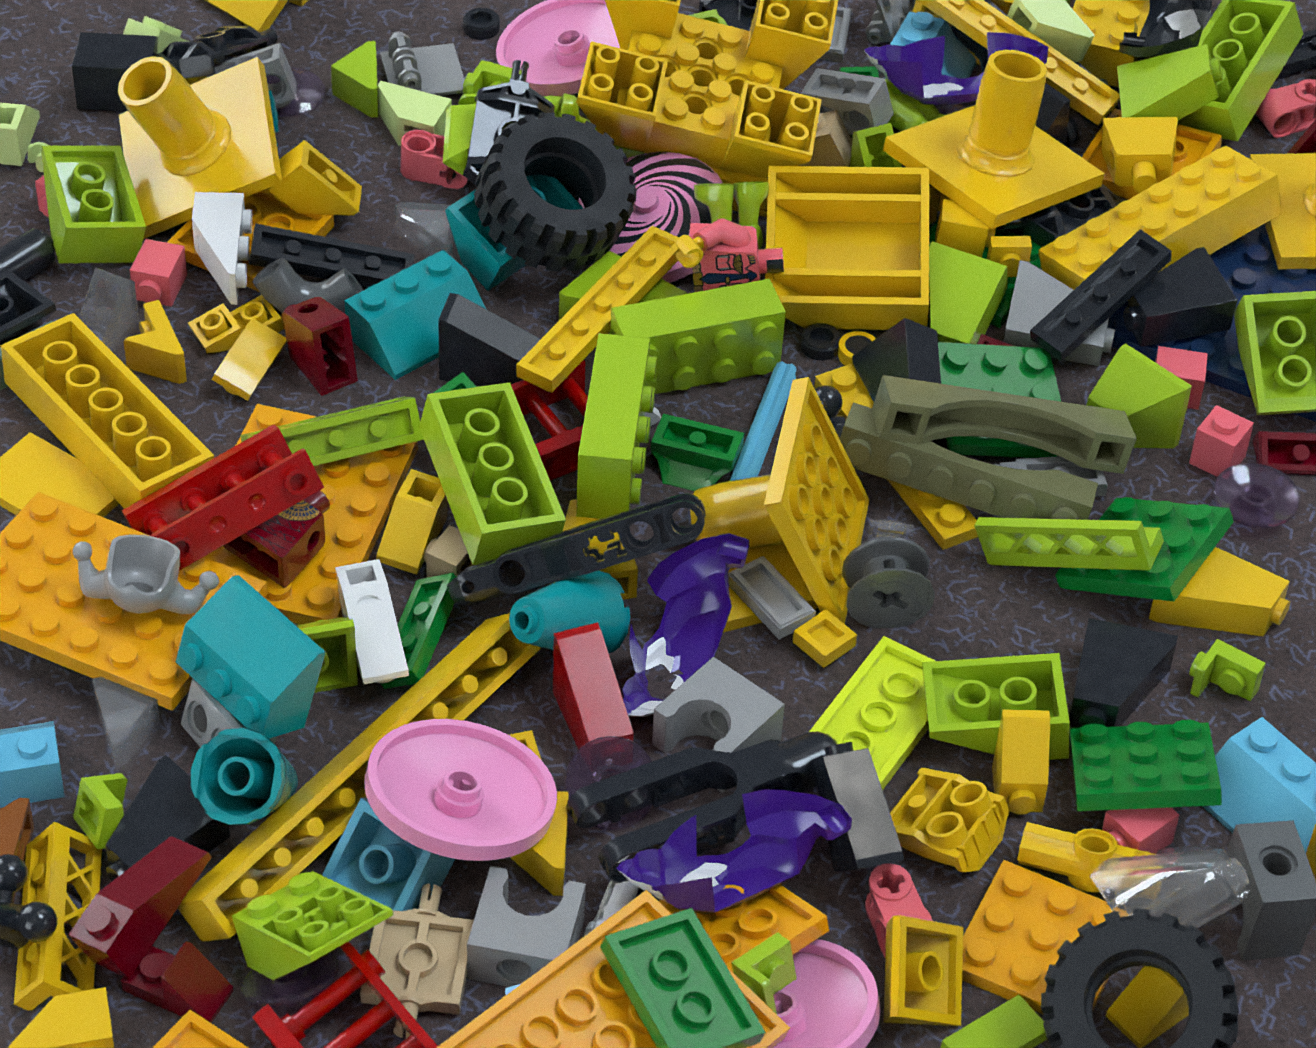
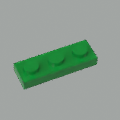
[380,573,456,689]

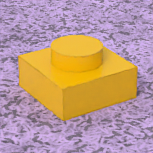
[987,236,1032,277]
[793,609,857,668]

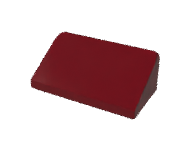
[1253,431,1316,475]

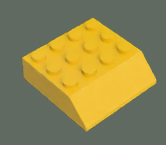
[765,166,929,330]

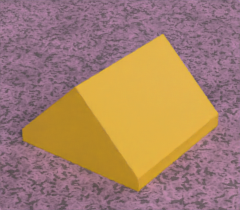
[884,915,963,1026]

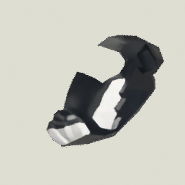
[1119,0,1212,59]

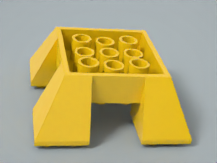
[576,0,838,178]

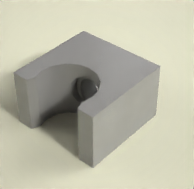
[652,657,785,793]
[467,866,586,987]

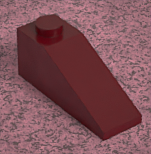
[68,836,212,979]

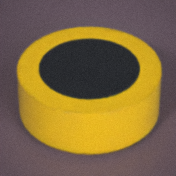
[838,331,876,369]

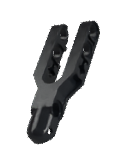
[447,493,706,606]
[566,731,837,883]

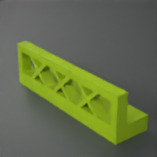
[240,396,424,466]
[974,517,1164,570]

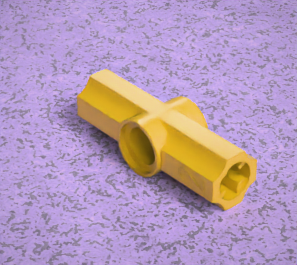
[1017,822,1168,899]

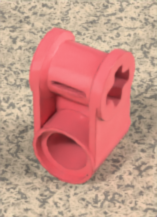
[1255,79,1316,138]
[400,130,468,189]
[865,863,933,958]

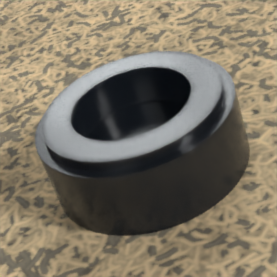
[463,8,500,40]
[800,323,842,361]

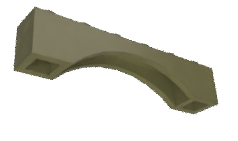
[871,375,1137,474]
[840,402,1098,520]

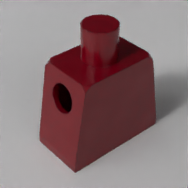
[281,297,358,396]

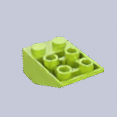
[232,871,394,980]

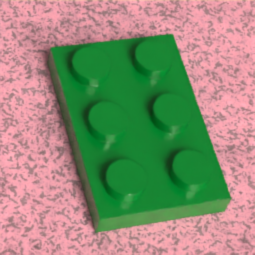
[600,908,765,1048]

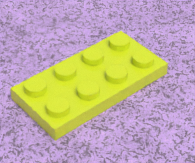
[809,636,935,790]

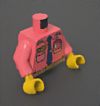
[676,218,784,292]

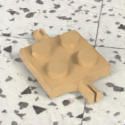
[360,884,474,1038]

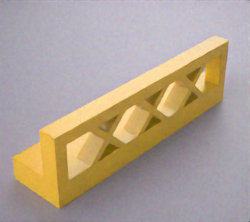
[14,822,102,1011]

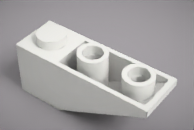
[192,192,253,305]
[335,559,409,684]

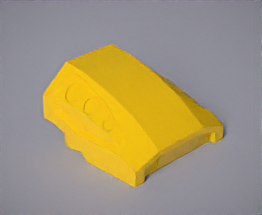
[890,767,1009,872]

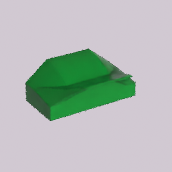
[651,414,744,491]

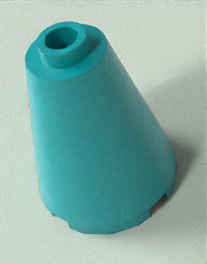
[509,570,631,654]
[191,728,298,825]

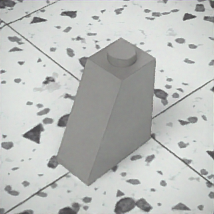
[1004,260,1115,366]

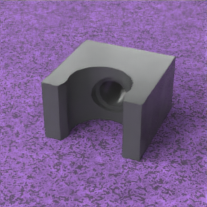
[1216,820,1316,961]

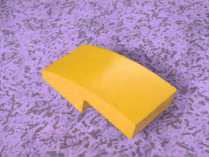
[188,294,285,353]
[211,318,287,401]

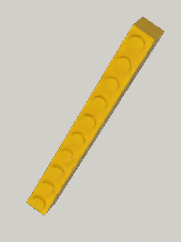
[178,613,541,942]

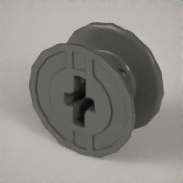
[842,537,935,628]

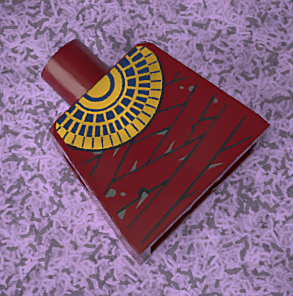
[224,490,330,588]

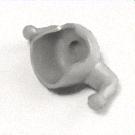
[73,535,219,614]

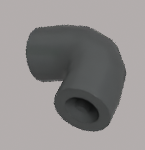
[253,258,364,313]

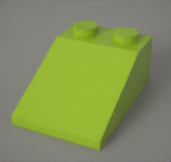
[41,146,146,264]
[1234,291,1316,415]
[922,653,1070,760]

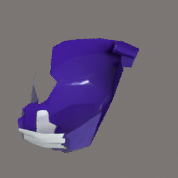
[864,32,1048,105]
[622,533,750,717]
[616,789,852,914]

